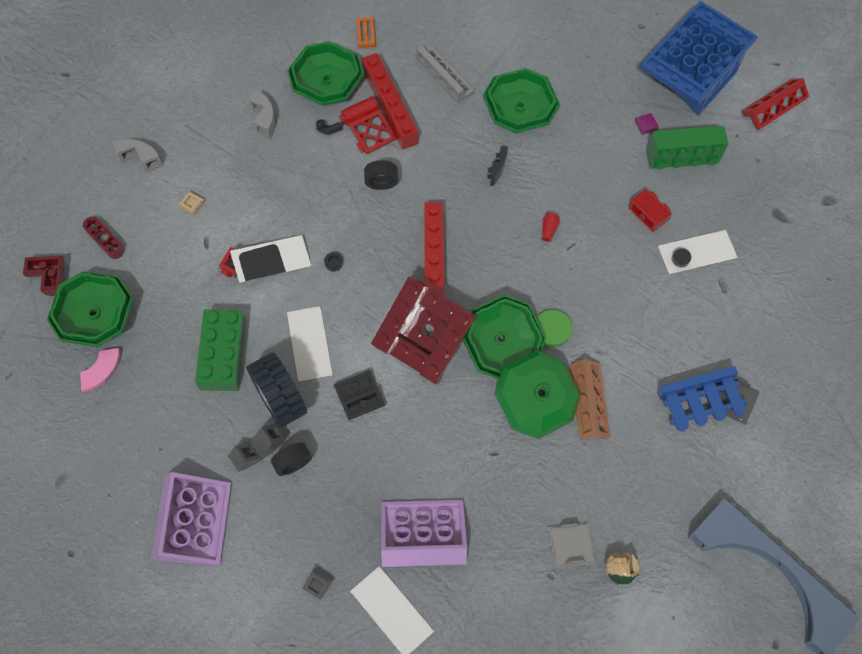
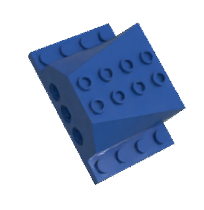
[640,1,758,116]

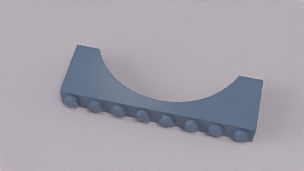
[688,498,860,654]

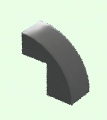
[228,423,287,472]

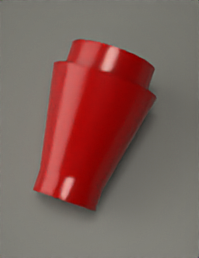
[541,213,560,242]

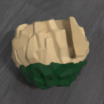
[605,553,639,585]

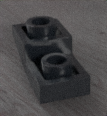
[487,146,507,186]

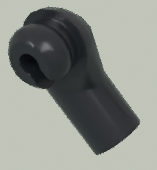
[315,119,342,135]

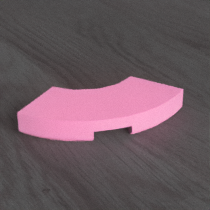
[80,348,120,393]

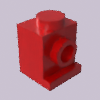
[219,247,237,278]

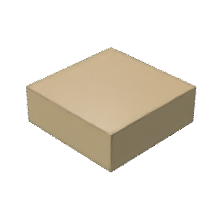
[178,191,205,216]

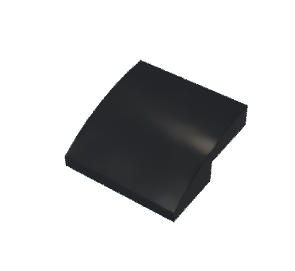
[333,370,386,420]

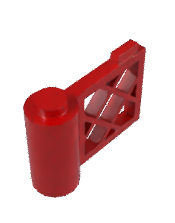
[339,96,397,155]

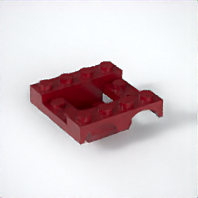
[371,276,478,385]

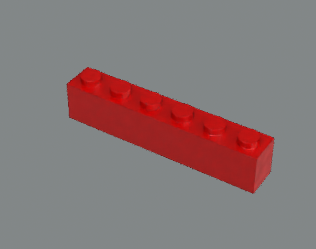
[362,53,418,150]
[424,202,444,295]

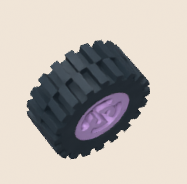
[246,352,308,428]

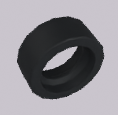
[364,160,398,190]
[271,442,312,476]

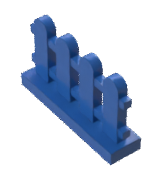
[657,366,748,432]

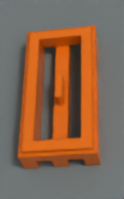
[357,17,375,49]

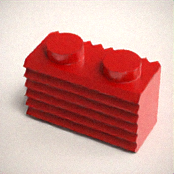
[628,189,672,232]

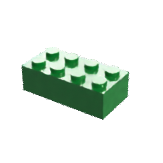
[646,125,729,169]
[195,309,246,391]

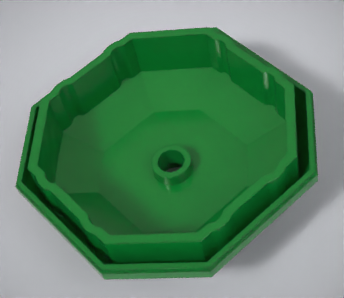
[287,41,364,106]
[483,68,560,134]
[47,271,134,348]
[463,294,546,379]
[494,350,581,439]

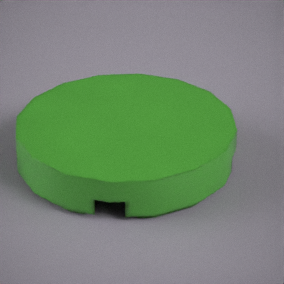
[537,310,572,347]

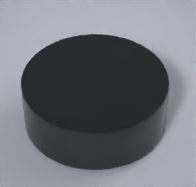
[672,248,692,268]
[324,252,343,272]

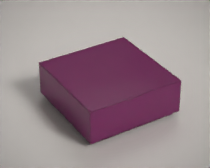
[635,113,659,135]

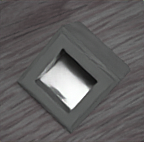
[303,567,334,600]

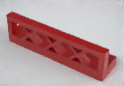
[742,78,810,130]

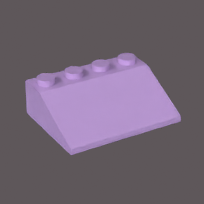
[151,472,231,566]
[381,500,467,567]

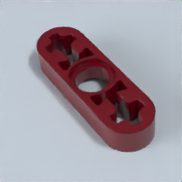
[83,217,124,259]

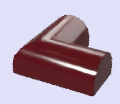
[23,256,65,296]

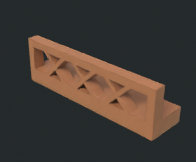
[571,359,610,440]

